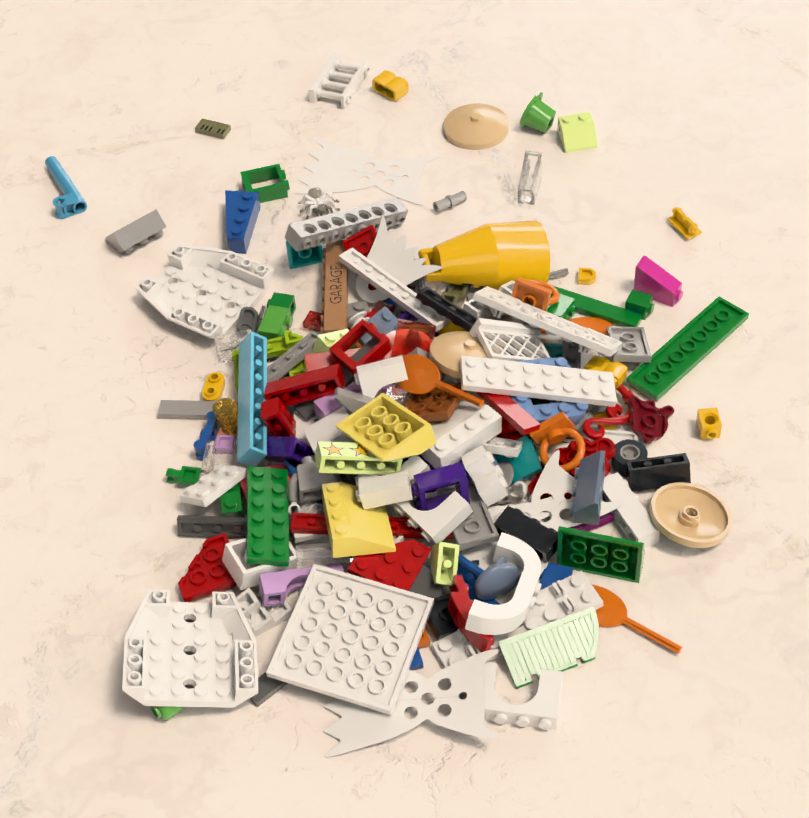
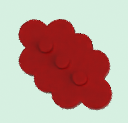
[528,438,616,500]

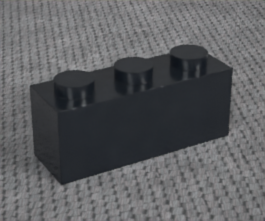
[626,453,691,492]
[494,505,558,564]

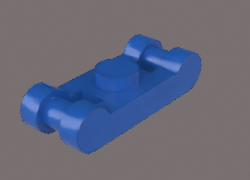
[193,411,220,461]

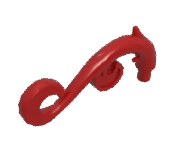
[582,384,634,440]

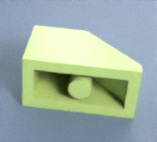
[430,542,459,586]

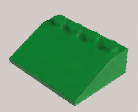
[557,526,645,583]

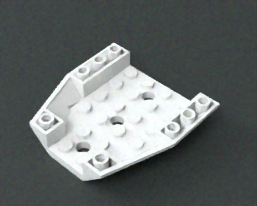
[135,244,274,340]
[122,589,258,708]

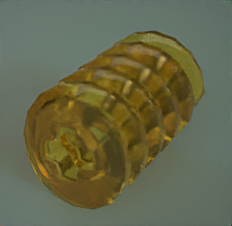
[212,398,238,438]

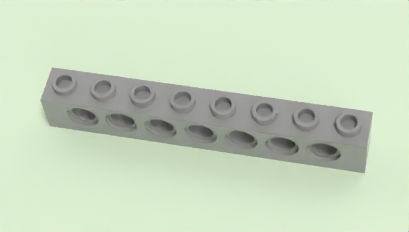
[284,197,408,251]

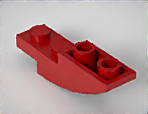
[447,575,494,652]

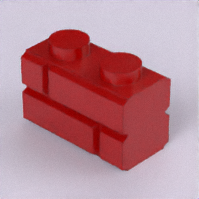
[261,397,296,437]

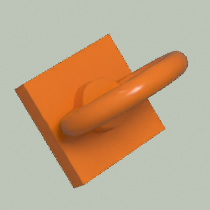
[512,277,560,312]
[529,411,585,472]

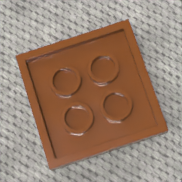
[404,383,467,423]

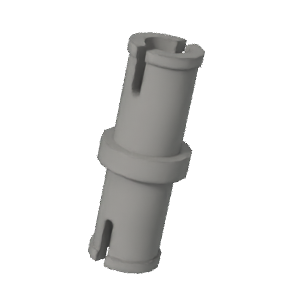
[433,191,467,213]

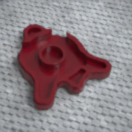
[627,395,674,444]

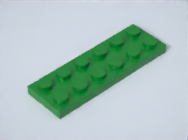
[246,466,290,567]

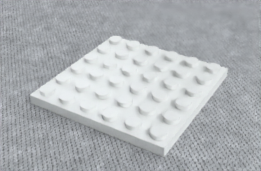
[266,564,434,715]

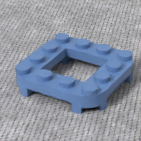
[508,357,588,425]

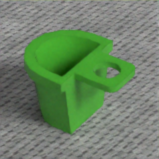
[520,92,556,133]

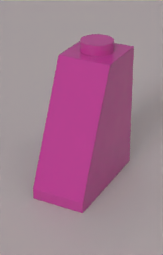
[634,255,683,307]

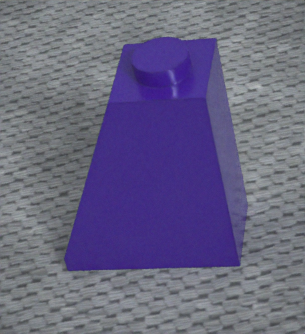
[264,436,313,465]

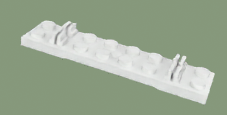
[472,286,623,357]
[431,570,603,668]

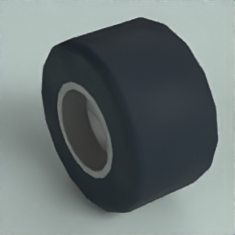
[611,439,648,477]

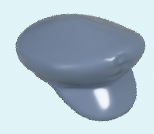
[474,556,520,601]

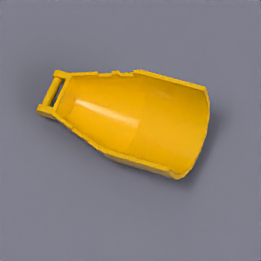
[418,220,550,290]

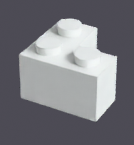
[461,445,509,507]

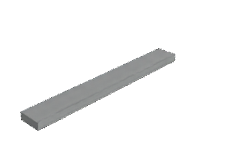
[158,400,297,420]

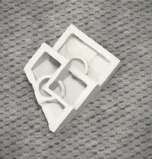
[236,587,293,637]

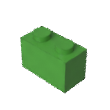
[257,305,293,340]

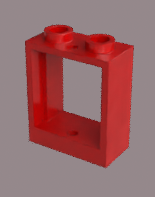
[329,319,392,376]

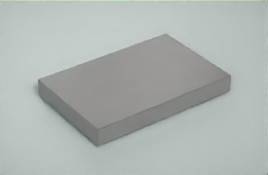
[606,326,652,362]

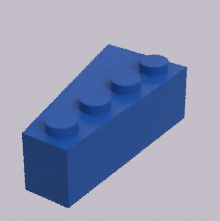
[225,190,261,254]

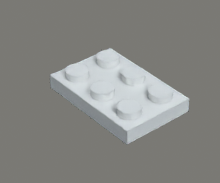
[179,464,247,507]

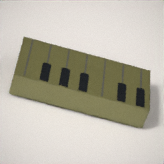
[195,118,231,139]

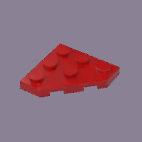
[178,532,237,602]
[347,539,432,591]

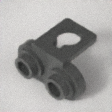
[237,305,265,337]

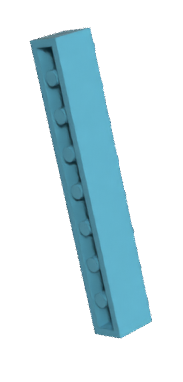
[237,331,267,466]

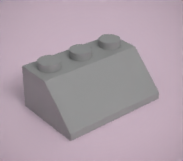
[105,209,167,254]

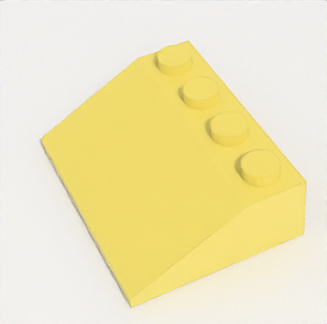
[335,393,437,462]
[322,482,396,558]

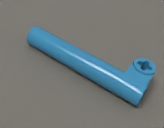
[45,156,87,219]

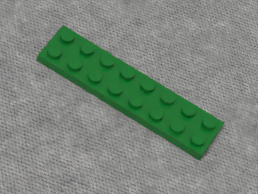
[626,296,749,402]

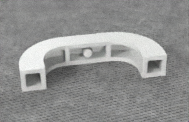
[465,532,542,635]

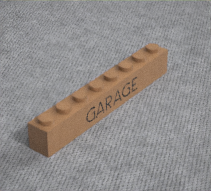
[321,240,348,334]

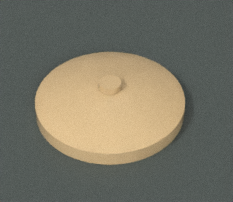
[444,103,509,150]
[429,331,503,379]
[649,482,732,548]

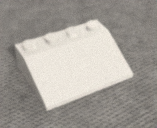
[419,399,502,469]

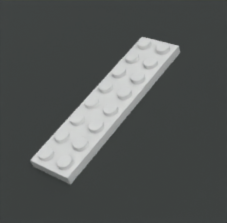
[460,355,617,407]

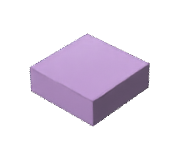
[214,435,237,454]

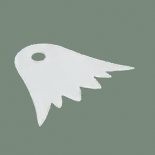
[356,215,443,303]

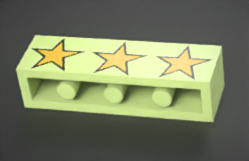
[315,441,403,475]

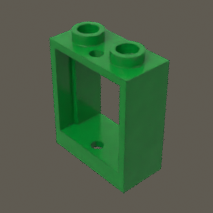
[240,164,290,203]

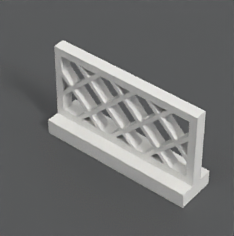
[469,318,550,361]

